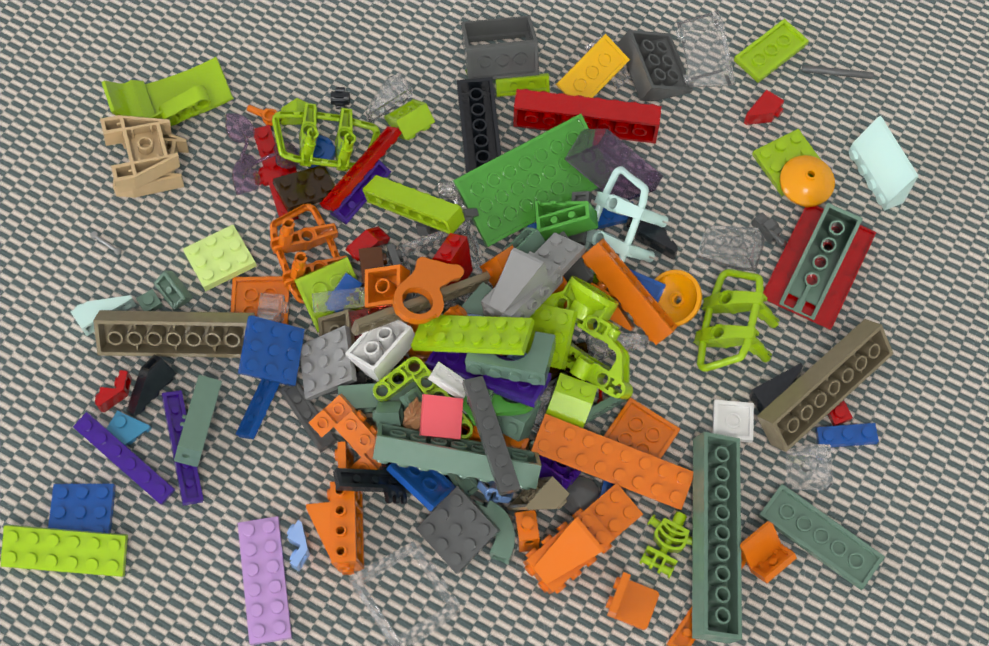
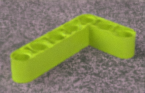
[373,357,473,439]

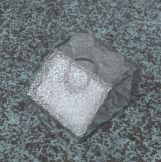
[786,444,833,490]

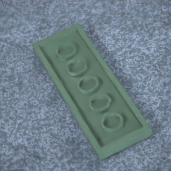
[758,484,885,591]

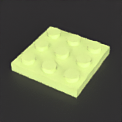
[183,225,257,292]

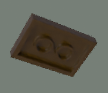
[273,166,335,212]

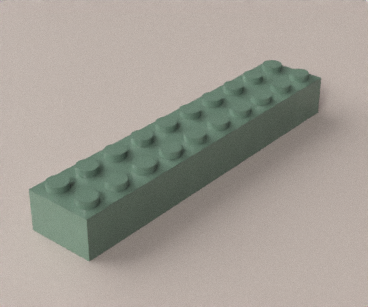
[692,432,742,644]

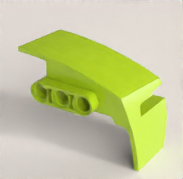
[101,57,234,126]

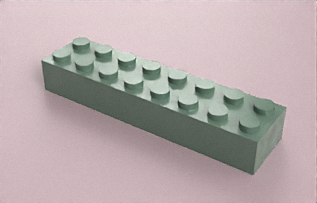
[373,423,541,490]

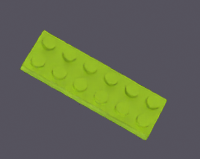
[411,315,535,355]
[0,525,128,577]

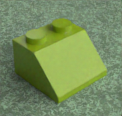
[384,99,435,140]
[545,373,598,428]

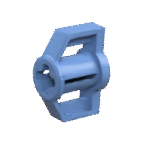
[477,480,514,503]

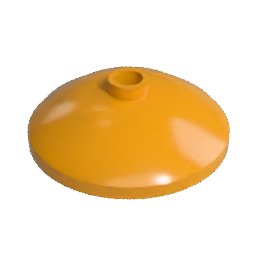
[780,155,835,207]
[654,270,702,326]

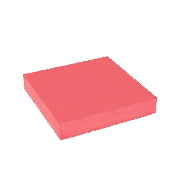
[419,394,463,440]

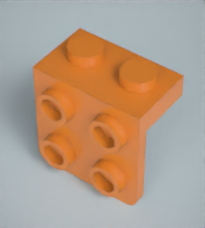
[740,521,797,584]
[606,572,659,630]

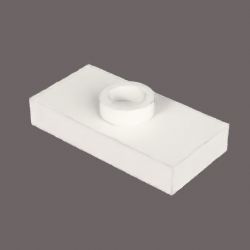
[428,362,466,399]

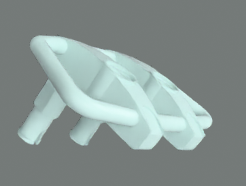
[582,166,668,274]

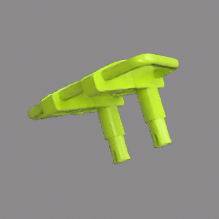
[272,103,380,172]
[693,269,780,372]

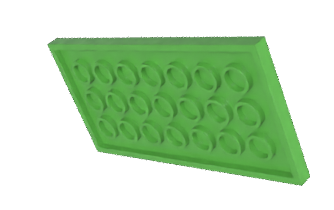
[452,114,611,247]

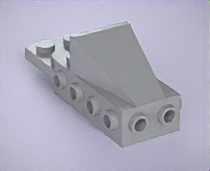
[481,233,586,318]

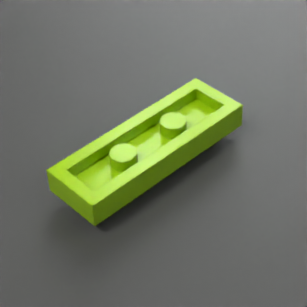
[495,73,550,97]

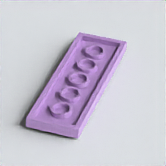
[238,516,292,645]

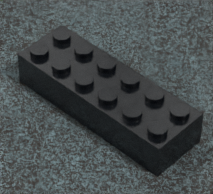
[457,77,501,173]

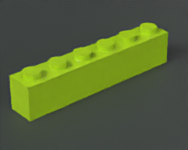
[362,175,465,234]

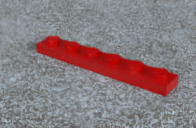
[320,126,402,211]

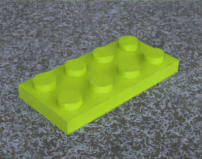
[734,19,809,83]

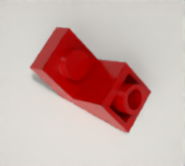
[345,226,390,262]
[95,370,132,412]

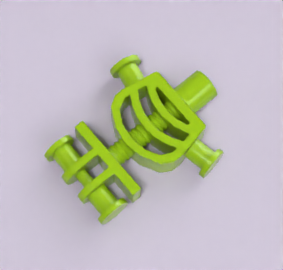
[639,512,693,578]

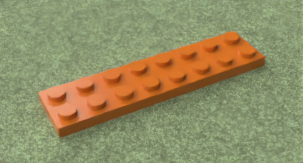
[531,414,693,510]

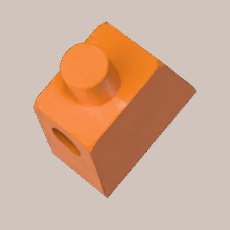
[514,510,540,552]

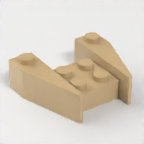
[100,115,180,193]
[112,134,189,198]

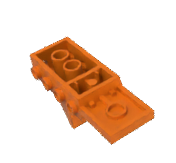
[306,441,364,575]
[523,483,643,594]

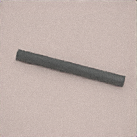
[802,65,874,79]

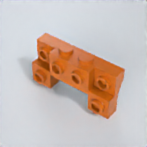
[308,394,382,470]

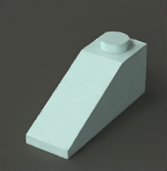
[70,295,136,336]

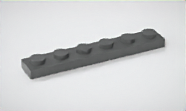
[462,376,521,496]

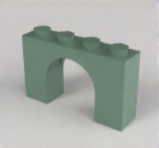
[465,332,556,386]

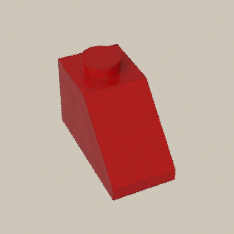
[744,89,784,125]

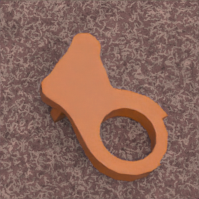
[393,257,464,325]

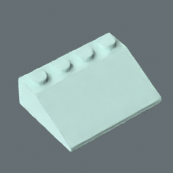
[849,116,918,211]

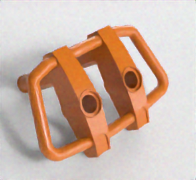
[270,204,347,304]

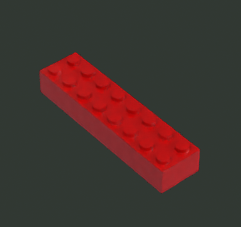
[513,89,662,144]

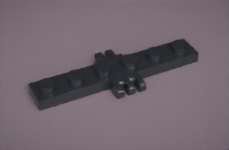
[333,462,447,504]

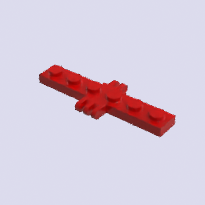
[252,125,299,220]

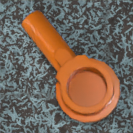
[247,105,280,126]

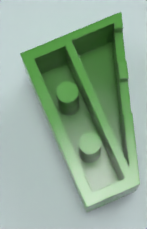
[535,201,598,241]

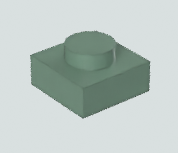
[136,289,163,311]

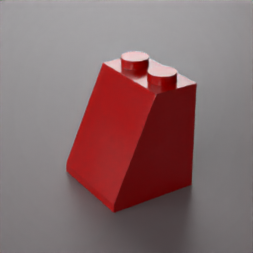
[432,233,473,287]

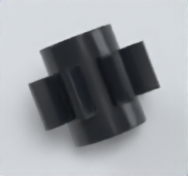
[331,87,350,109]

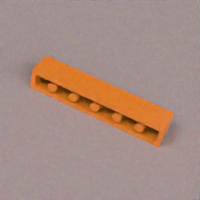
[581,238,677,345]

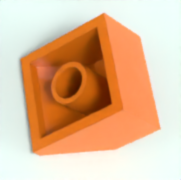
[365,264,410,308]

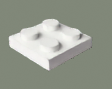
[713,400,754,443]

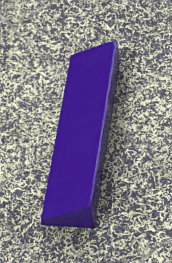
[330,160,391,224]

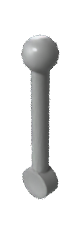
[90,231,121,255]

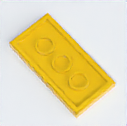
[555,34,630,98]

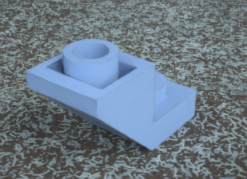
[287,520,310,571]

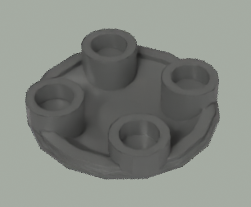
[564,476,600,514]

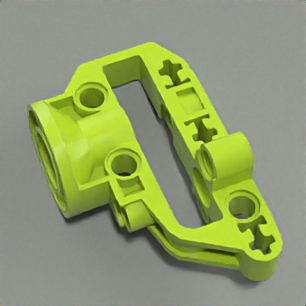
[543,276,633,399]

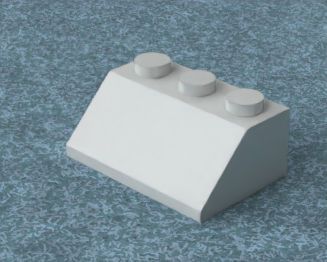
[345,320,415,382]

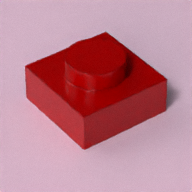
[827,401,853,426]

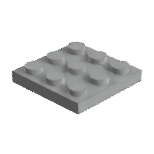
[300,326,357,400]

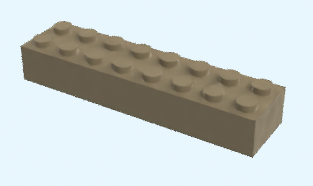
[93,310,255,358]
[757,319,894,452]

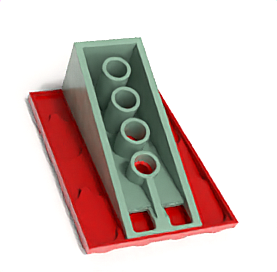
[763,203,877,330]

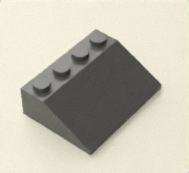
[618,30,693,101]

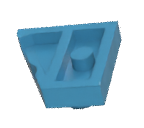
[106,410,152,446]

